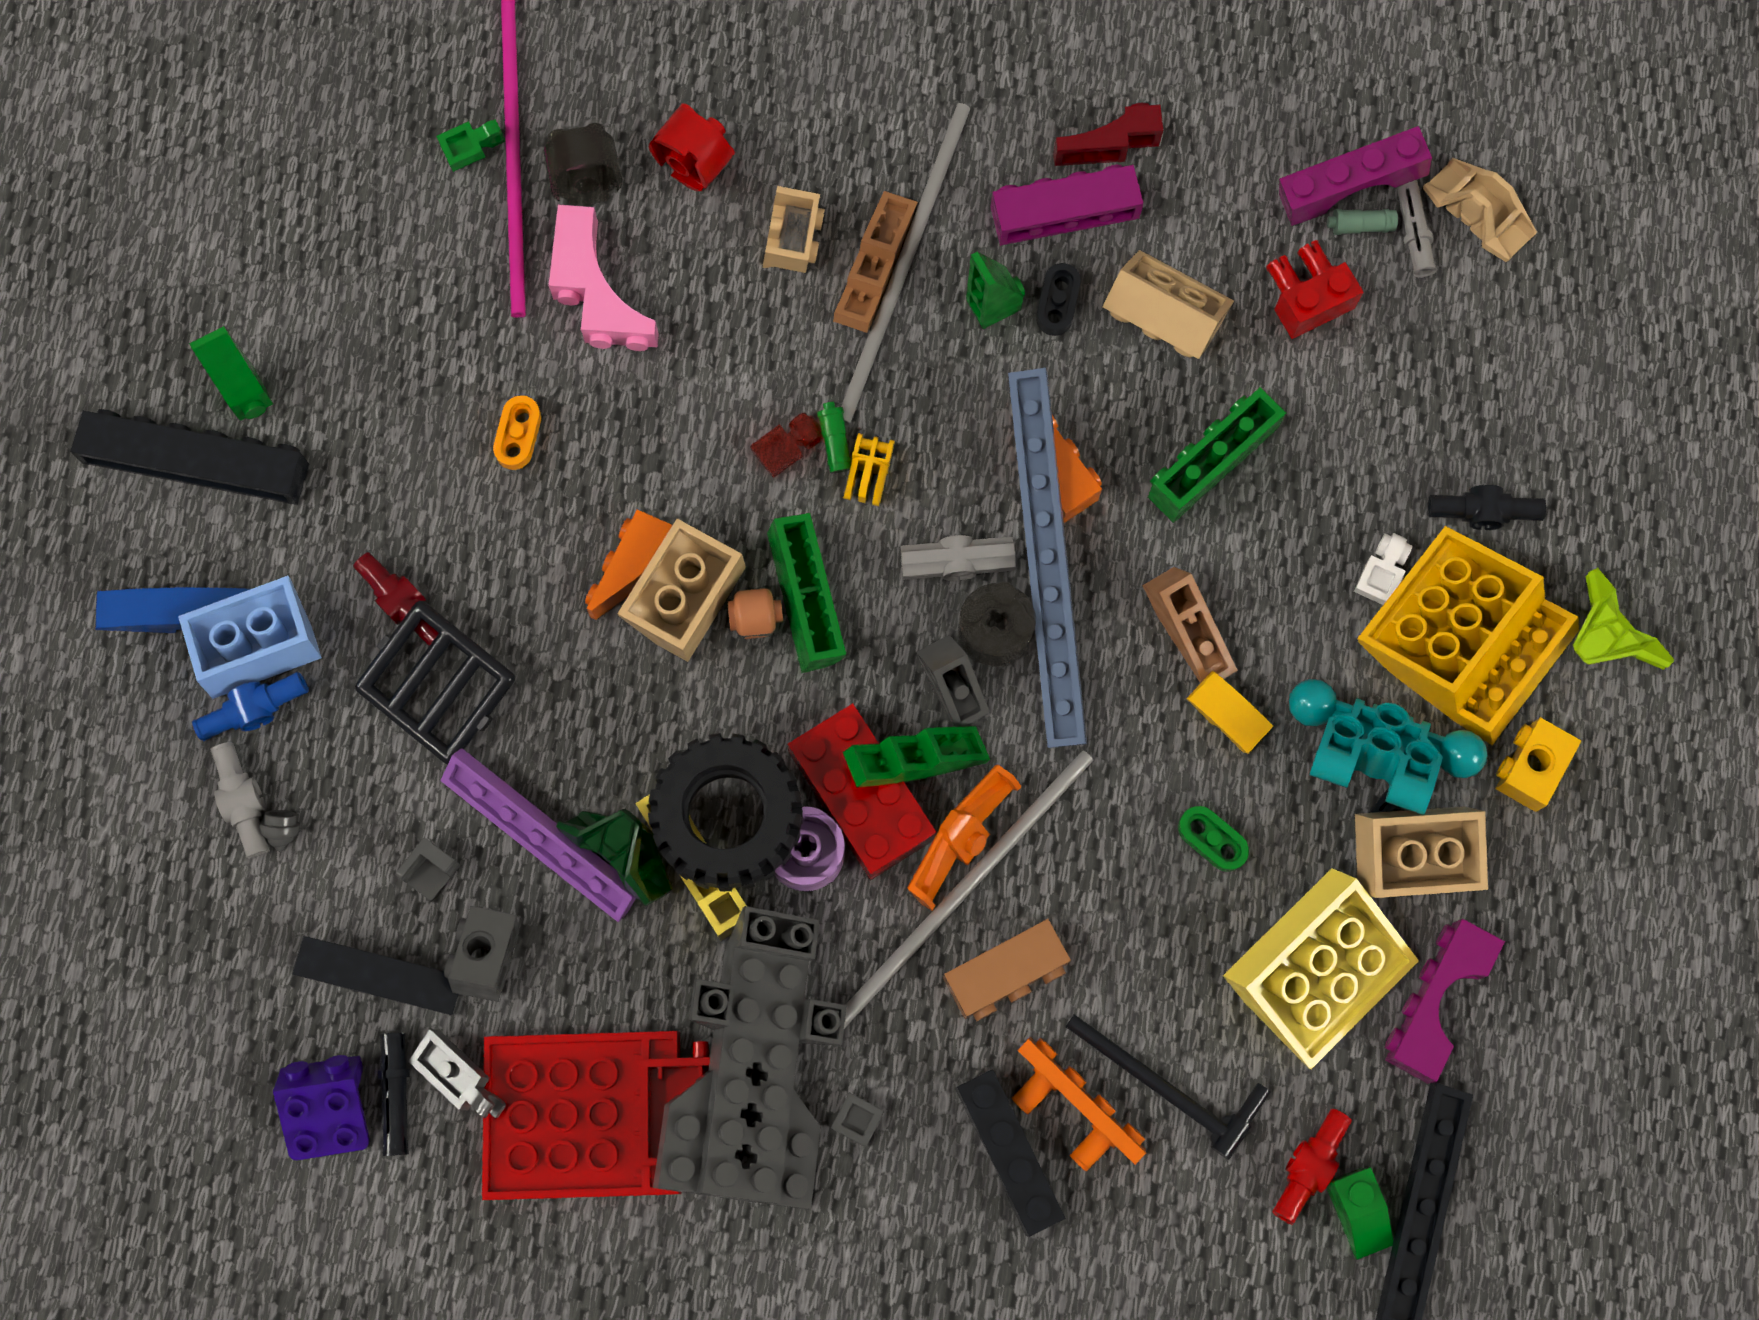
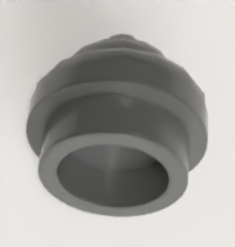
[260,810,300,852]

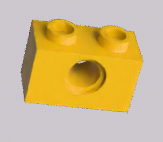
[1495,717,1581,812]

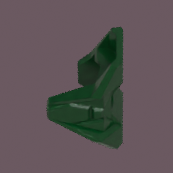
[556,809,673,906]

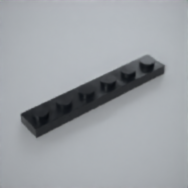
[1375,1083,1473,1320]

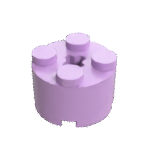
[775,807,845,891]

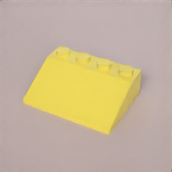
[1223,868,1419,1069]

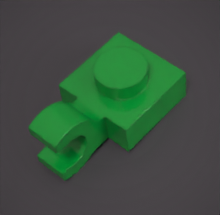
[436,119,505,172]

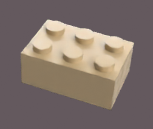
[1355,807,1488,898]

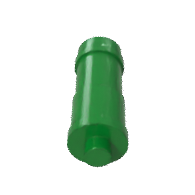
[817,402,852,473]

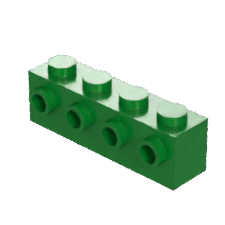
[1148,387,1286,523]

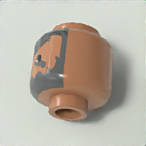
[728,588,783,639]

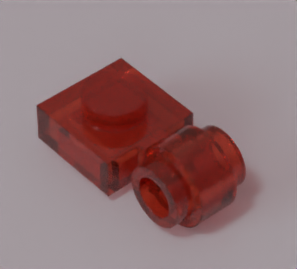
[750,412,823,478]

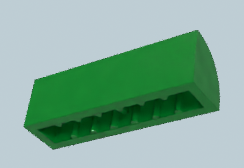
[767,513,846,673]

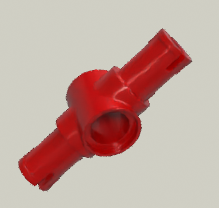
[1272,1109,1352,1225]

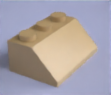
[1103,250,1234,359]
[617,519,746,662]

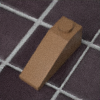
[1142,567,1238,683]

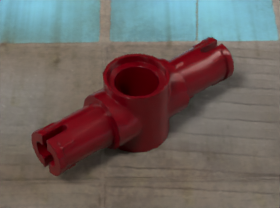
[353,552,438,646]

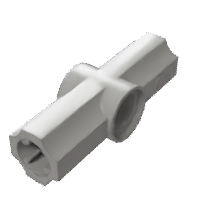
[900,535,1016,581]

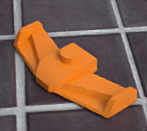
[907,765,1022,911]

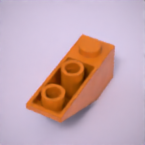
[1052,415,1102,523]
[585,509,672,620]

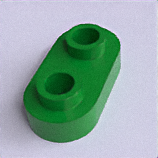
[1178,806,1249,872]

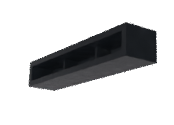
[70,409,309,505]

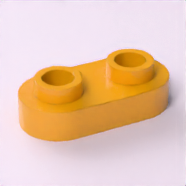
[493,396,541,470]

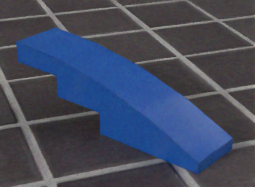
[95,587,250,633]

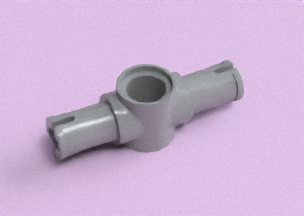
[210,742,270,859]

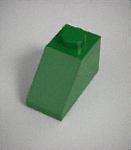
[1327,1167,1393,1260]

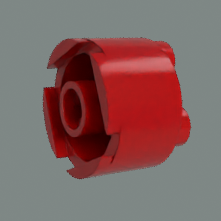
[649,103,735,191]

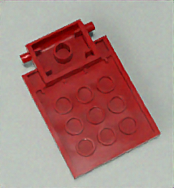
[482,1031,710,1200]

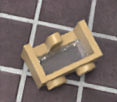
[763,186,825,273]

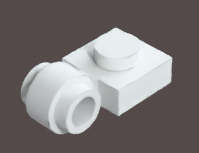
[1353,533,1412,605]

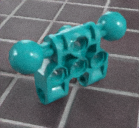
[1289,679,1488,815]

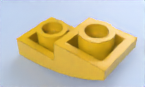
[1186,671,1273,754]

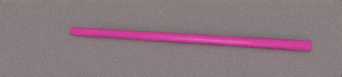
[501,0,526,318]

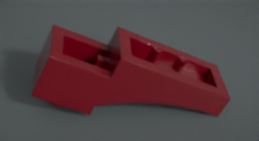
[1053,102,1163,166]

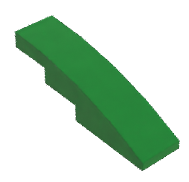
[843,726,990,787]

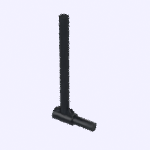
[1065,1014,1271,1160]

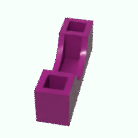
[1279,126,1432,226]
[1385,918,1505,1084]

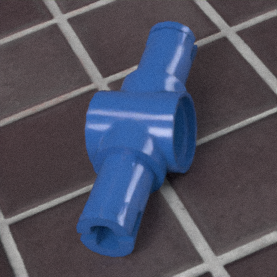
[192,672,309,741]

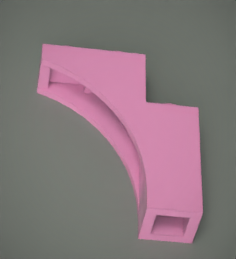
[549,205,659,351]

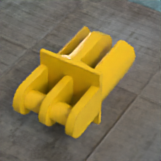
[843,433,895,506]

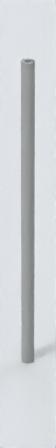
[841,103,970,425]
[844,750,1094,1029]

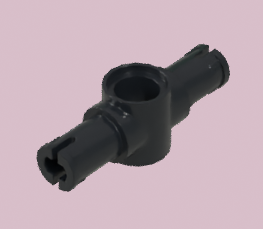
[1428,485,1546,530]

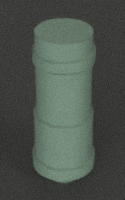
[1327,209,1398,235]

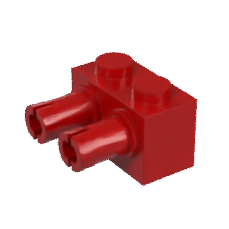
[1266,240,1364,339]

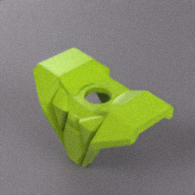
[1572,568,1674,670]

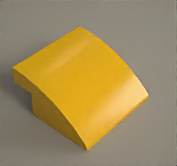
[1357,526,1579,745]

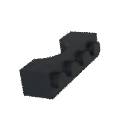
[955,1069,1066,1237]

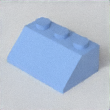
[178,576,322,699]

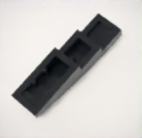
[292,936,458,1015]

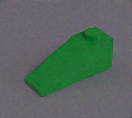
[966,251,1025,329]
[189,326,273,421]

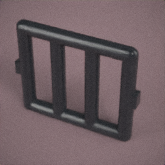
[355,601,515,765]

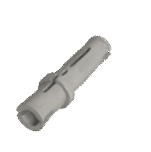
[1397,180,1437,278]

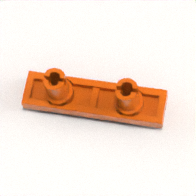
[1011,1037,1146,1172]

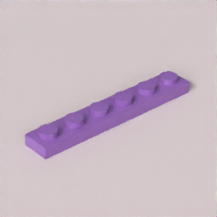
[440,748,636,922]

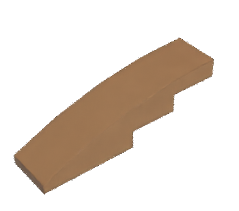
[833,191,918,333]

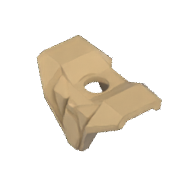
[1423,158,1537,262]

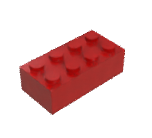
[787,703,937,881]

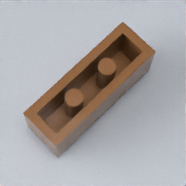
[943,919,1071,1022]

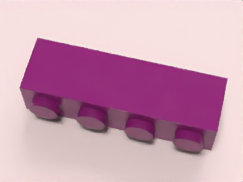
[990,164,1144,246]

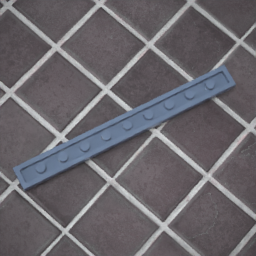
[1008,368,1087,748]

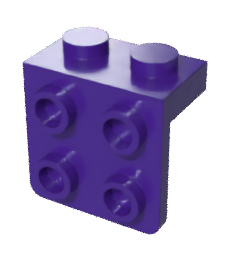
[273,1055,370,1160]

